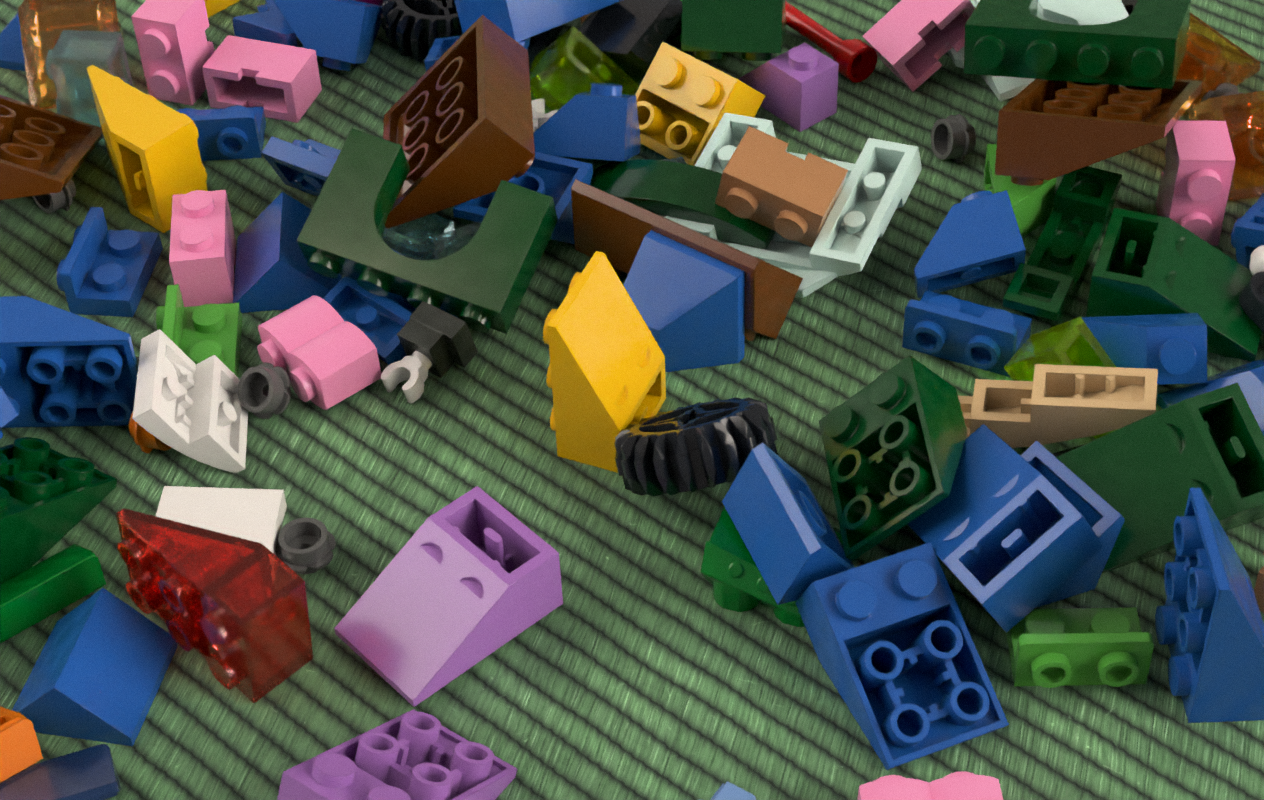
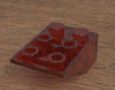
[116,508,313,703]

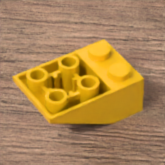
[87,64,208,233]
[543,251,666,473]

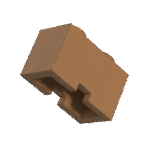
[715,126,848,247]

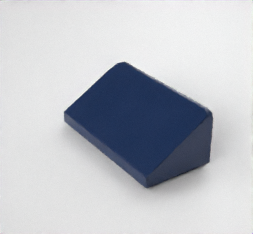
[0,744,121,800]

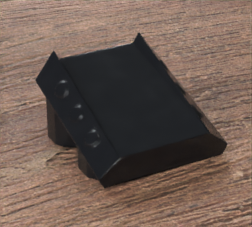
[562,0,682,83]

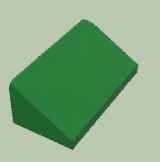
[0,544,106,644]

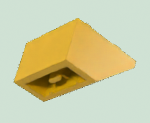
[635,42,765,166]

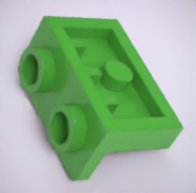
[156,284,242,378]
[1006,607,1154,688]

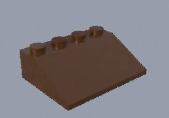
[383,14,535,229]
[995,79,1202,186]
[0,95,103,200]

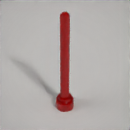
[785,1,878,83]

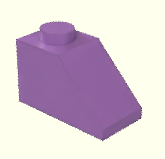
[738,42,839,132]

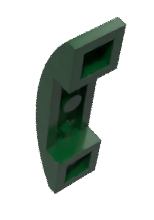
[590,159,776,250]
[1002,166,1122,321]

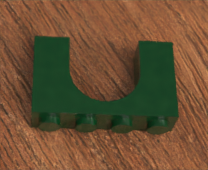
[964,0,1191,89]
[297,128,558,334]

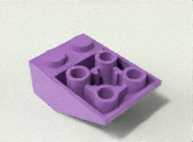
[335,486,563,707]
[277,709,517,800]

